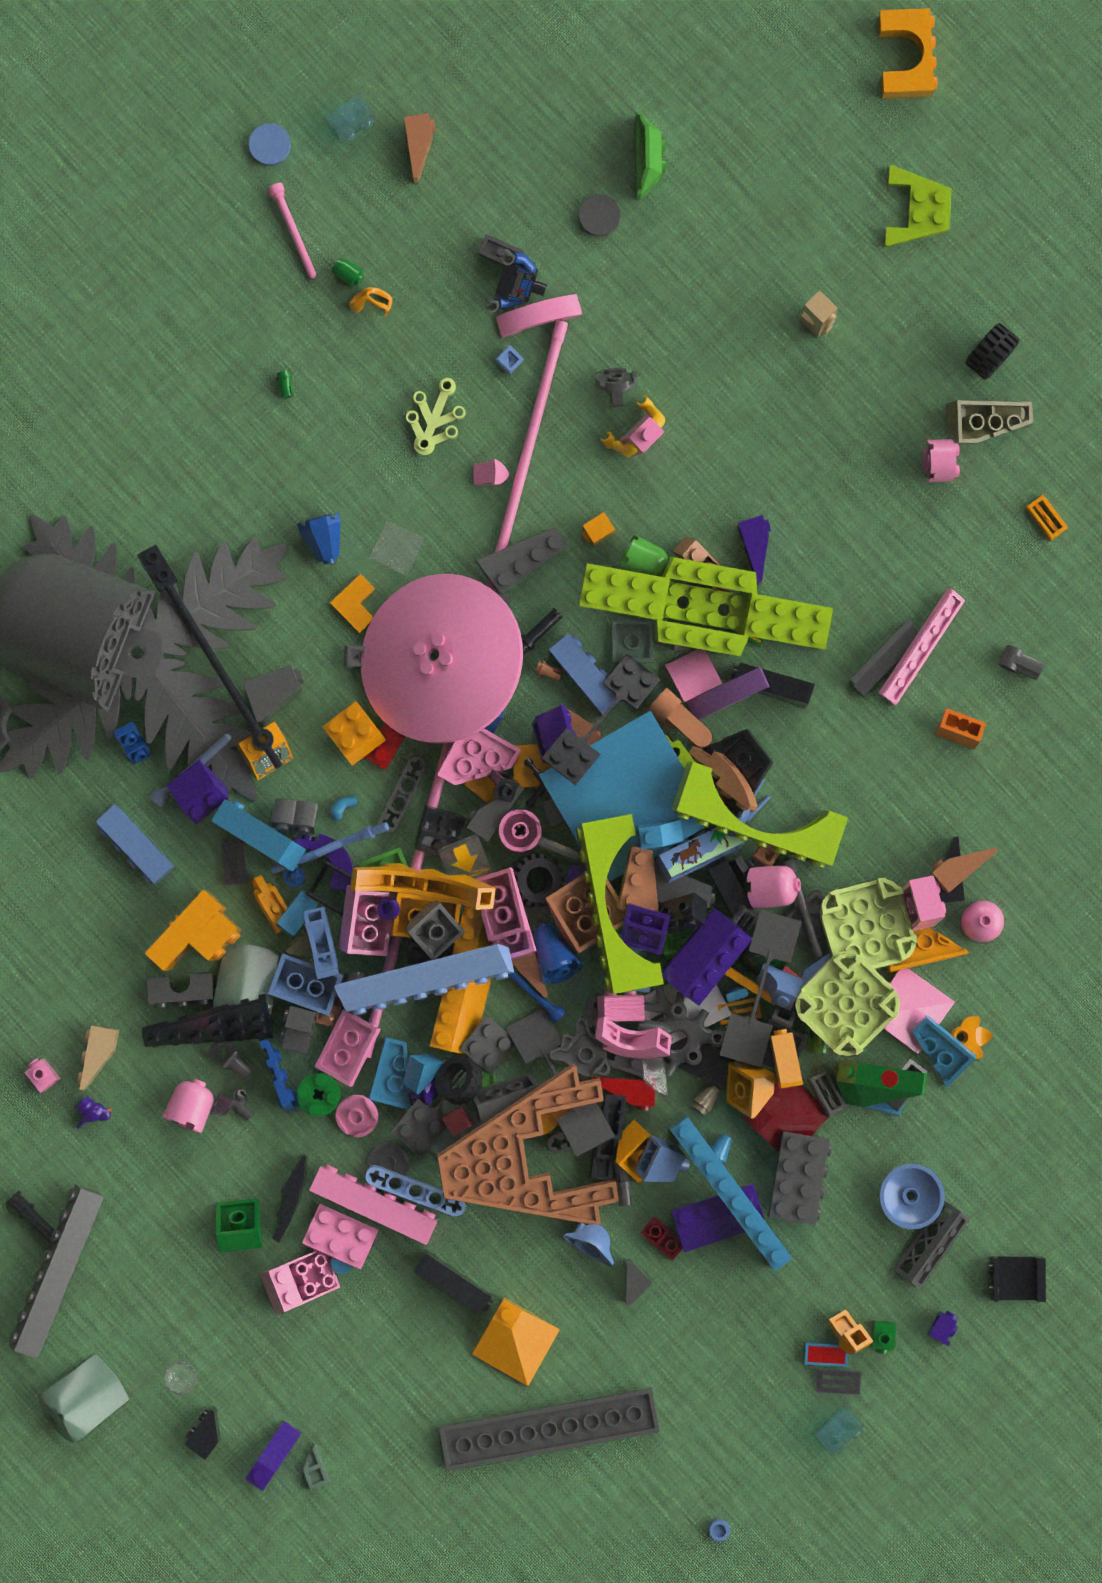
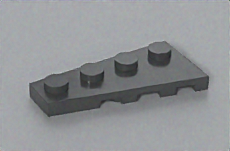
[475,528,568,594]

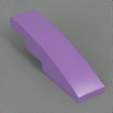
[687,667,769,720]

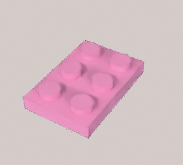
[315,1009,381,1087]
[302,1204,379,1270]

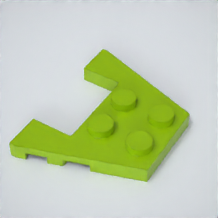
[884,165,951,248]

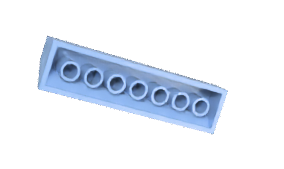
[334,944,514,1015]

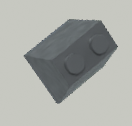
[243,665,304,726]

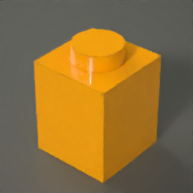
[581,512,615,546]

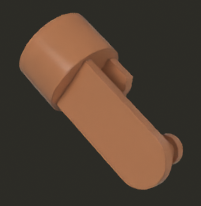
[646,688,712,748]

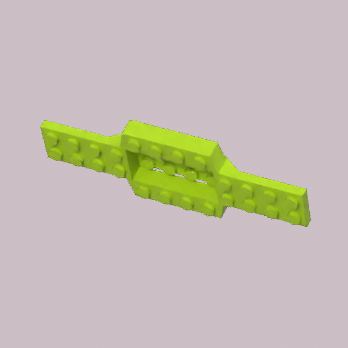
[578,557,833,656]

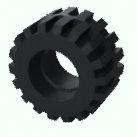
[965,323,1020,380]
[511,854,565,908]

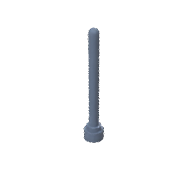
[150,734,231,807]

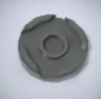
[579,194,621,236]
[367,1141,410,1184]

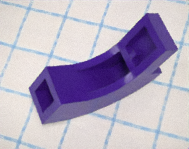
[295,833,354,891]

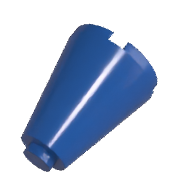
[533,922,582,984]

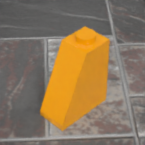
[770,1029,803,1088]

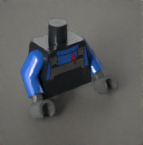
[485,249,547,313]

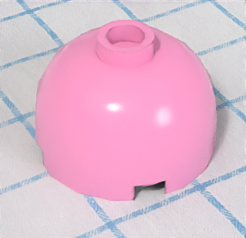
[961,900,1004,943]

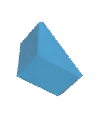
[403,1053,445,1095]

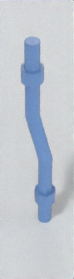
[270,822,389,874]

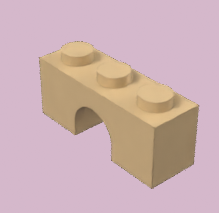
[800,290,838,337]

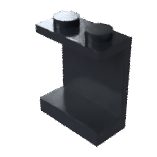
[987,1256,1046,1302]

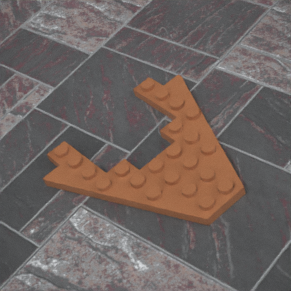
[437,1064,619,1225]

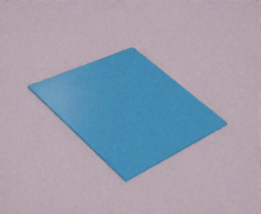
[539,710,710,882]

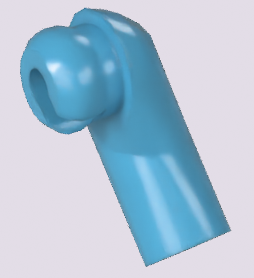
[330,796,358,821]

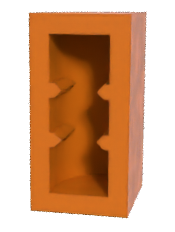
[935,708,986,750]

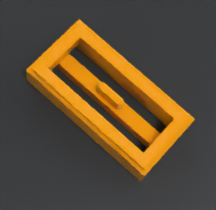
[1025,494,1068,541]
[718,997,762,1025]

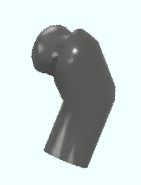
[233,1088,254,1121]

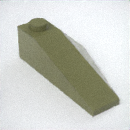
[945,400,1033,444]

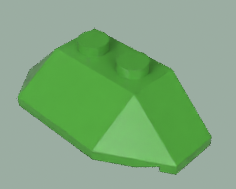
[635,112,666,200]

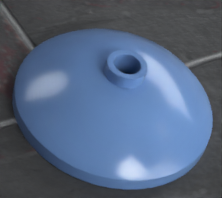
[879,1164,945,1229]

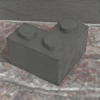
[279,1006,318,1054]

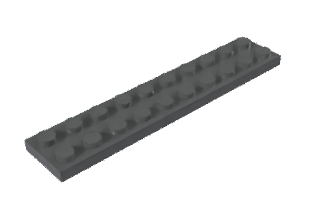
[439,1387,660,1471]

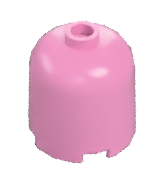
[747,866,801,909]
[162,1079,214,1133]

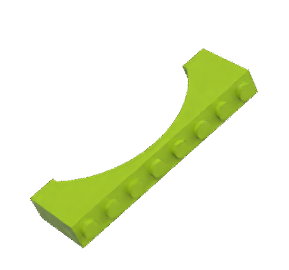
[671,762,848,868]
[576,814,664,994]

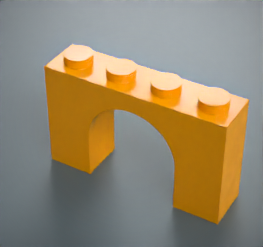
[878,8,938,99]

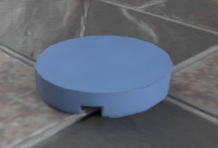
[249,123,291,166]

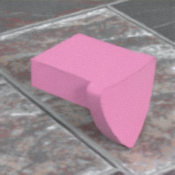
[474,459,509,486]

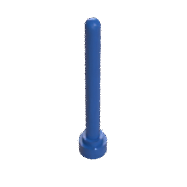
[508,970,566,1024]

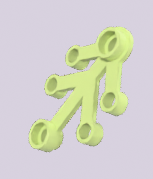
[406,378,466,455]

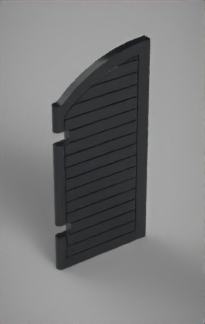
[650,1013,737,1089]

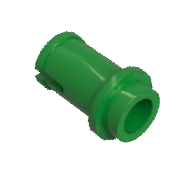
[276,371,294,399]

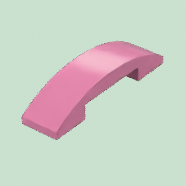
[496,294,582,338]

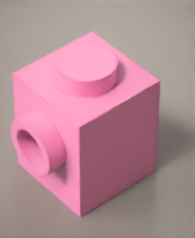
[24,1058,61,1093]

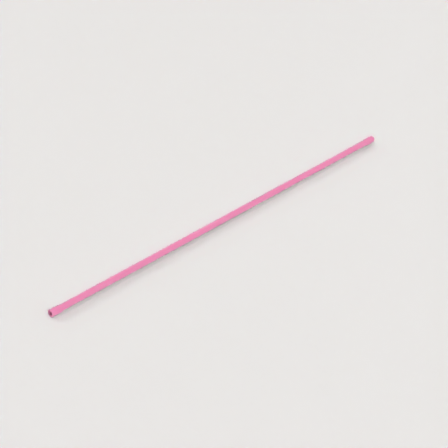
[367,320,568,1058]

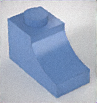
[756,963,804,1011]

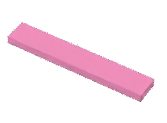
[879,588,965,706]

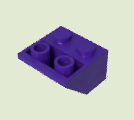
[531,704,577,763]

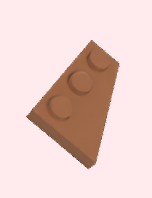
[617,846,659,912]

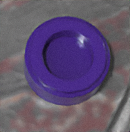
[378,898,400,920]

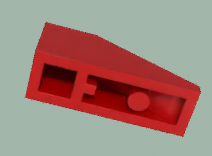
[591,1077,656,1111]

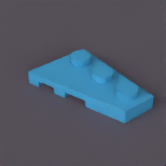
[912,1015,976,1088]

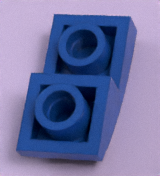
[113,721,152,765]

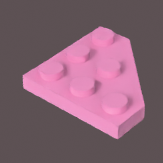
[435,729,521,785]

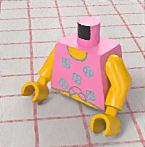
[601,395,665,457]

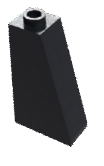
[730,662,815,709]
[414,1250,493,1314]

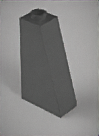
[654,863,715,909]

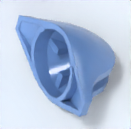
[563,1223,614,1267]

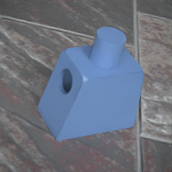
[635,1135,689,1182]

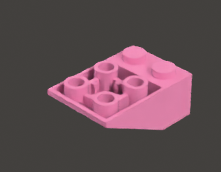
[260,1251,340,1314]

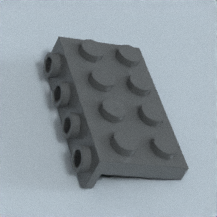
[768,1131,832,1225]

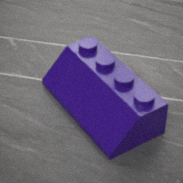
[662,908,752,1006]
[671,1184,765,1252]

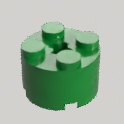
[297,1073,342,1116]

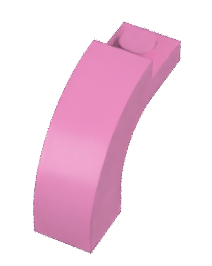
[596,1017,672,1059]

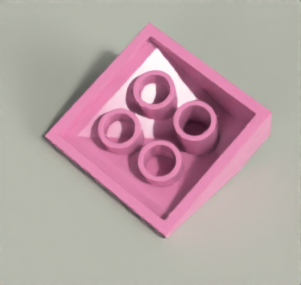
[883,969,955,1054]

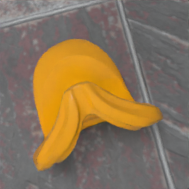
[349,287,392,317]

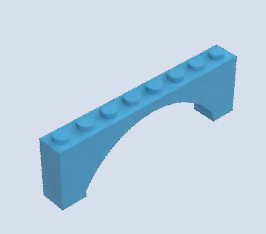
[669,1115,792,1271]

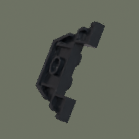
[691,729,774,819]

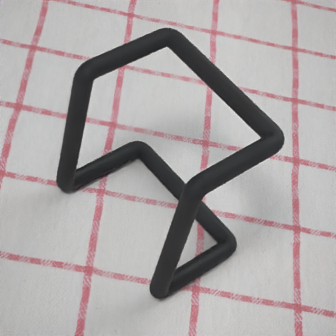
[306,861,352,915]

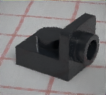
[489,769,519,802]

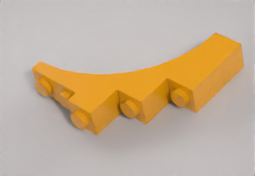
[350,863,496,910]

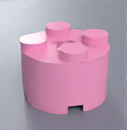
[922,439,960,483]
[499,809,542,853]

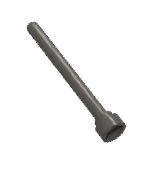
[780,859,823,959]

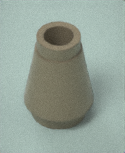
[691,1084,721,1117]

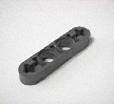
[379,757,426,834]

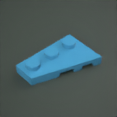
[368,1037,410,1110]

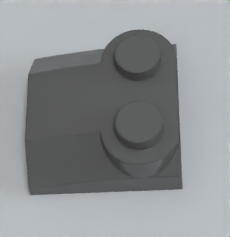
[406,901,465,960]

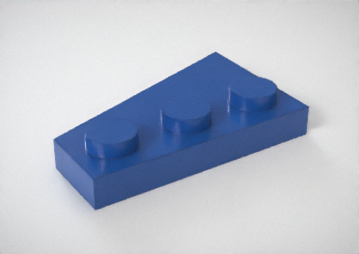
[259,1039,295,1111]

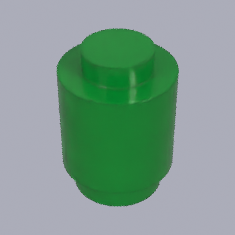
[332,258,364,288]

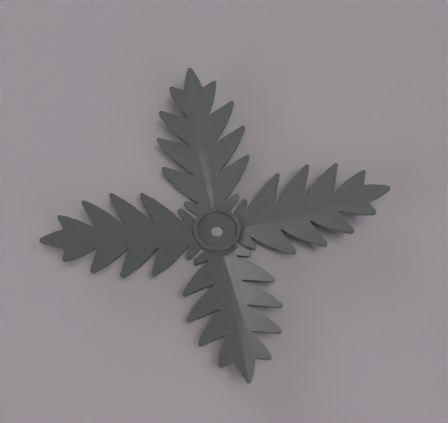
[0,515,289,802]

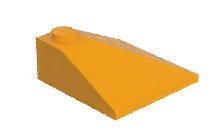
[472,1297,560,1386]

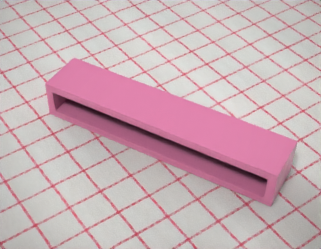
[309,1164,438,1245]

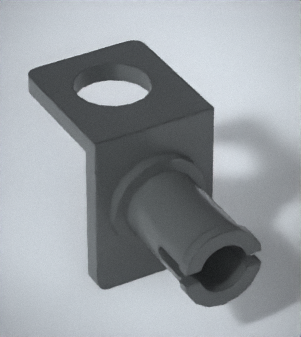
[209,1041,254,1080]

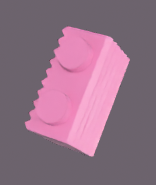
[597,991,645,1022]

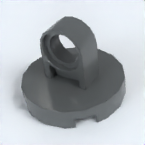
[595,368,637,407]

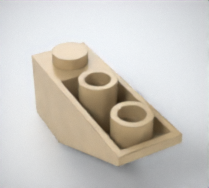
[77,1026,119,1090]

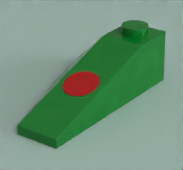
[837,1060,927,1107]

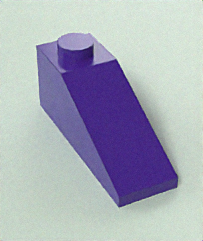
[737,515,771,585]
[245,1421,302,1491]

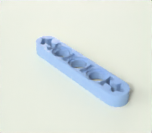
[365,1165,465,1216]

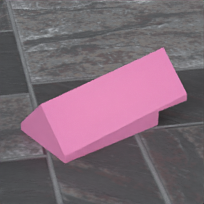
[475,867,536,960]

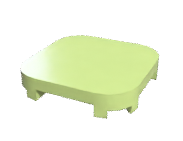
[819,878,917,969]
[795,951,900,1056]

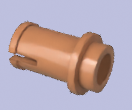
[534,661,563,682]

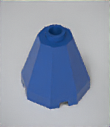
[297,512,341,565]

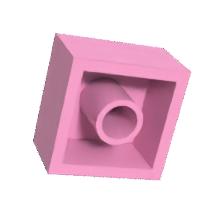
[902,875,946,931]

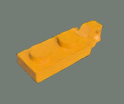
[251,875,287,934]

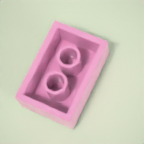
[338,885,396,956]

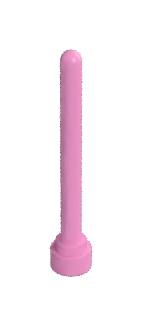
[267,183,316,279]

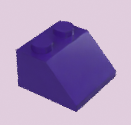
[167,759,229,824]

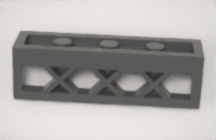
[848,619,918,697]
[893,1200,970,1289]

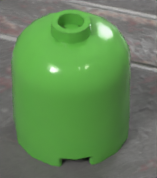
[617,534,668,577]

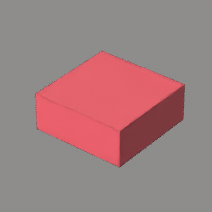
[442,1107,472,1136]

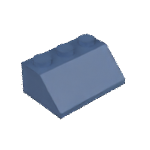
[268,953,344,1016]

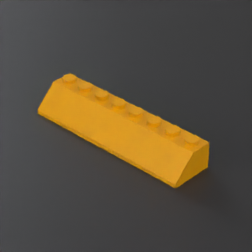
[430,906,493,1055]

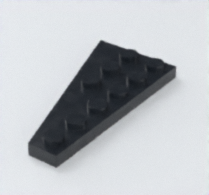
[142,993,273,1047]

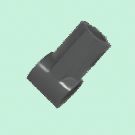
[998,645,1044,680]

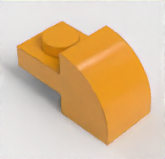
[827,1310,873,1355]

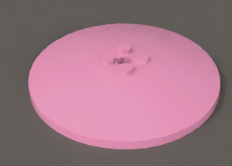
[361,574,523,744]

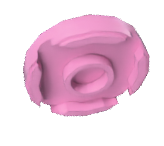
[335,1095,378,1137]

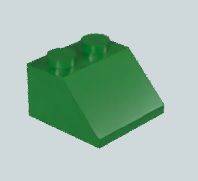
[216,1198,263,1253]

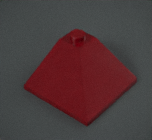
[741,1078,829,1152]

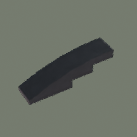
[589,1094,626,1180]
[272,1154,308,1243]

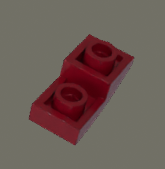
[640,1217,683,1261]

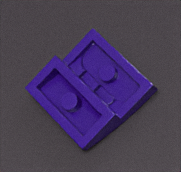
[621,903,671,955]

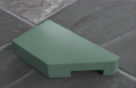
[302,1444,330,1490]

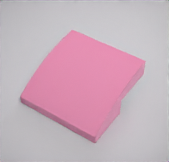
[665,649,722,702]

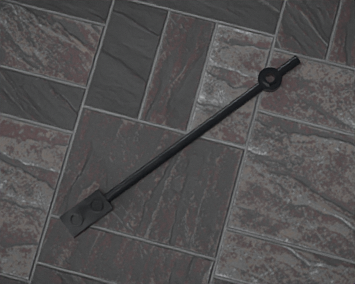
[137,544,283,769]

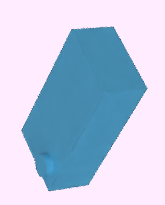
[211,799,306,871]

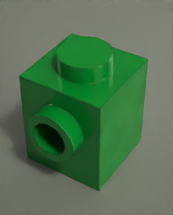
[870,1320,897,1354]

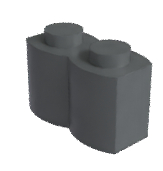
[271,798,319,835]

